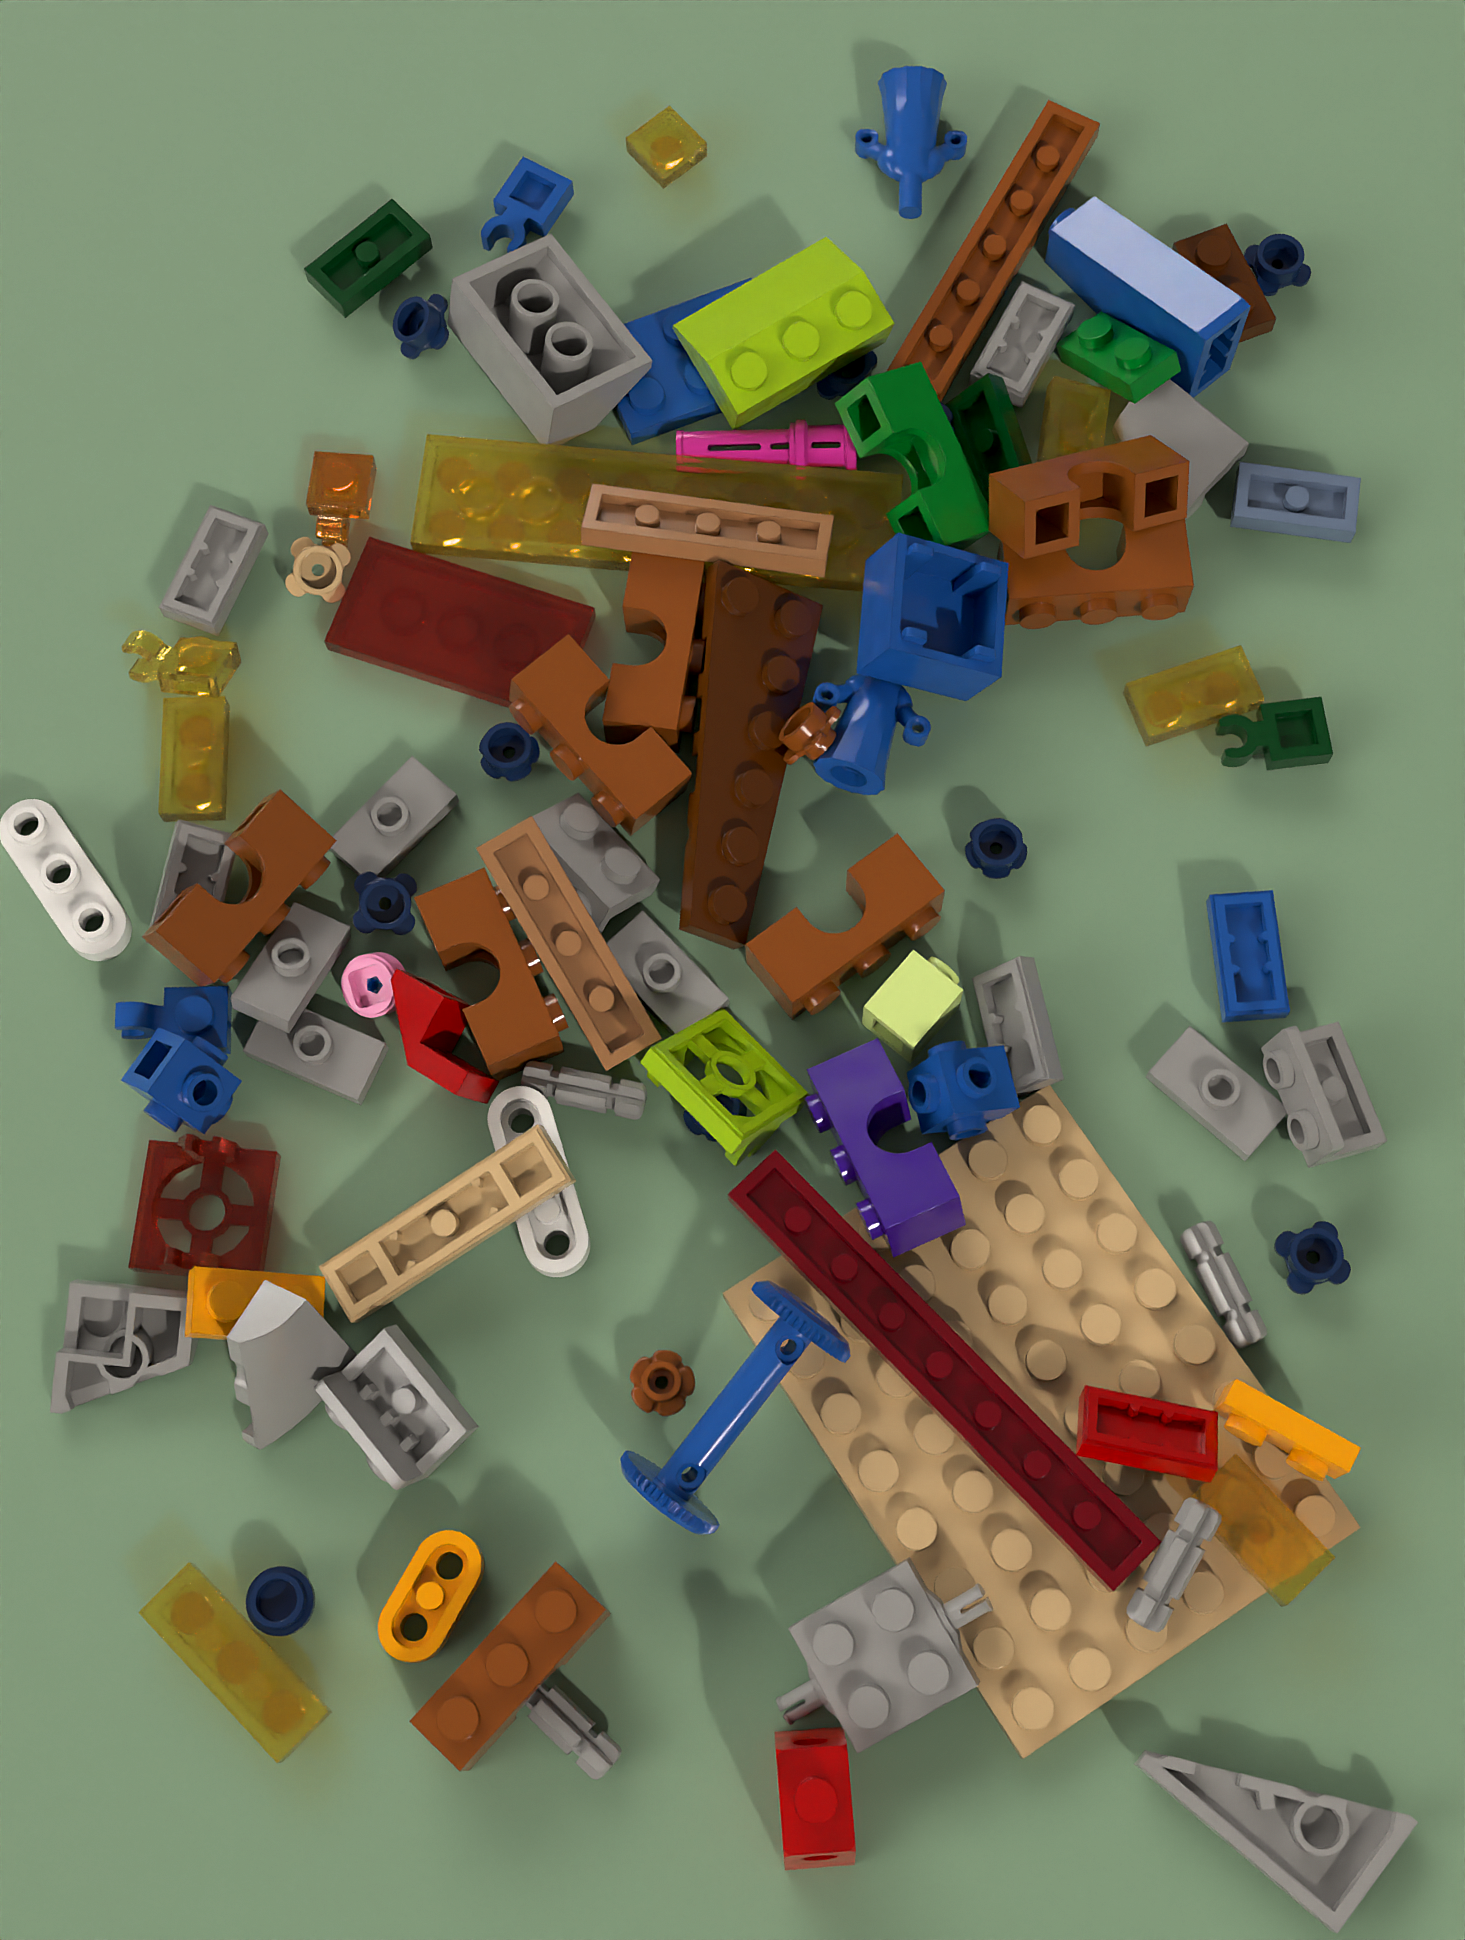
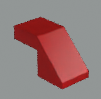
[390,968,499,1104]

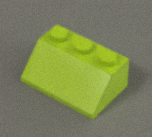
[673,237,895,430]

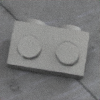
[533,793,660,933]
[1261,1021,1387,1168]
[314,1325,479,1490]

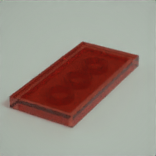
[324,536,596,708]

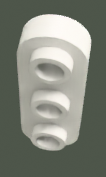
[0,799,132,961]
[487,1086,590,1277]

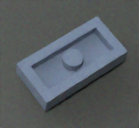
[1230,462,1361,543]

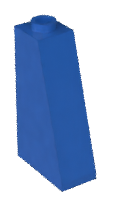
[1045,196,1251,398]

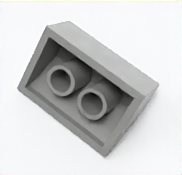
[448,234,652,452]

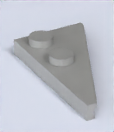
[1134,1750,1418,1933]

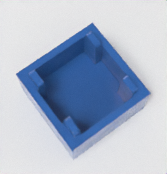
[856,532,1009,701]

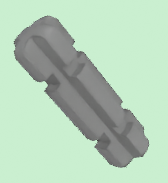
[520,1060,647,1120]
[1180,1221,1267,1349]
[1127,1497,1222,1632]
[521,1679,622,1780]

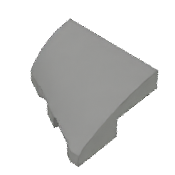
[1112,379,1249,521]
[50,1279,199,1414]
[227,1280,357,1450]

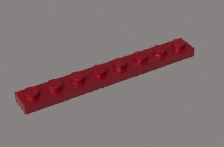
[727,1149,1161,1593]

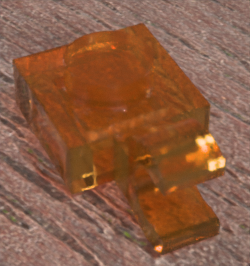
[306,451,377,548]

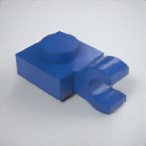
[115,986,232,1054]

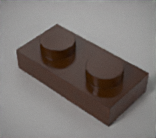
[1172,223,1276,343]

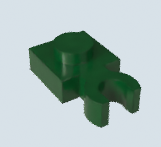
[1215,696,1333,770]

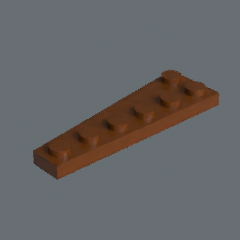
[679,560,823,950]

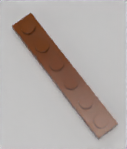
[887,100,1100,402]

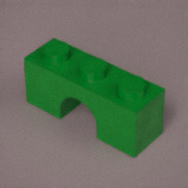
[835,361,990,550]

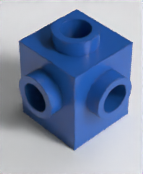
[121,1027,242,1135]
[906,1041,1020,1140]

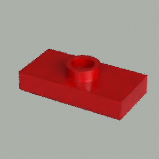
[1076,1385,1218,1483]

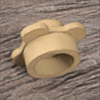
[285,537,351,603]

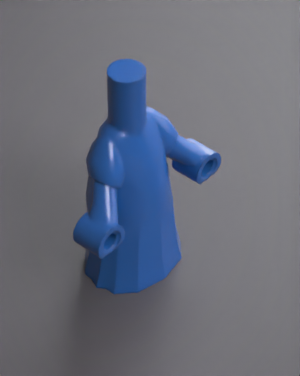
[855,66,967,219]
[812,674,931,795]

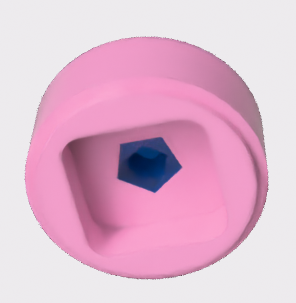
[341,952,406,1018]

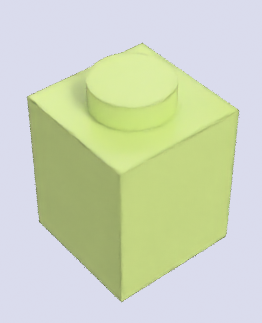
[862,950,963,1064]

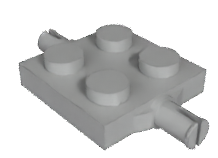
[776,1557,993,1754]

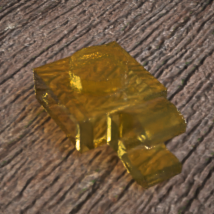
[121,630,242,698]

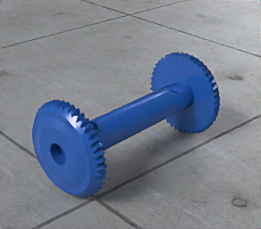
[620,1280,851,1535]

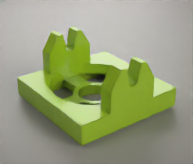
[640,1008,809,1167]

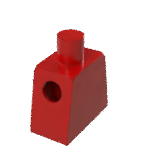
[774,1727,856,1870]

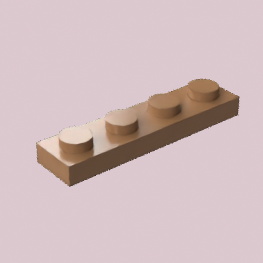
[581,484,834,577]
[476,816,662,1071]

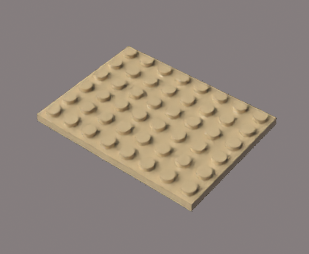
[723,1085,1361,1759]

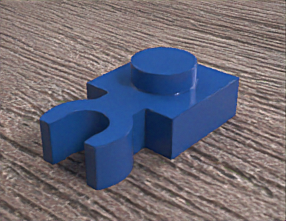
[481,157,574,253]

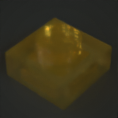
[626,105,707,189]

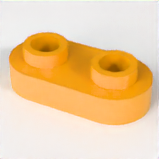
[378,1530,485,1663]

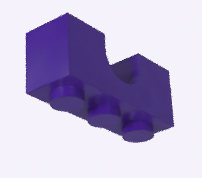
[804,1038,966,1258]

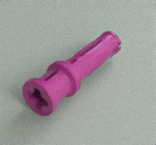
[676,419,857,474]

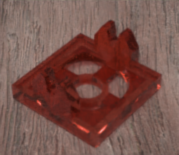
[128,1134,281,1276]

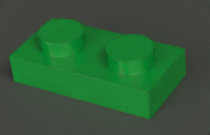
[1056,311,1181,404]

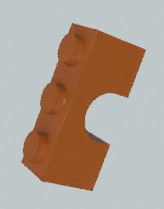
[989,435,1190,559]
[996,519,1194,629]
[602,552,706,753]
[509,634,692,836]
[142,789,337,987]
[745,833,945,1020]
[414,868,569,1081]
[409,1561,611,1771]

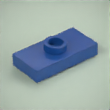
[1206,890,1290,1023]

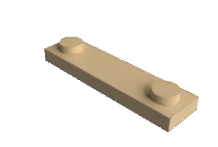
[319,1124,576,1323]

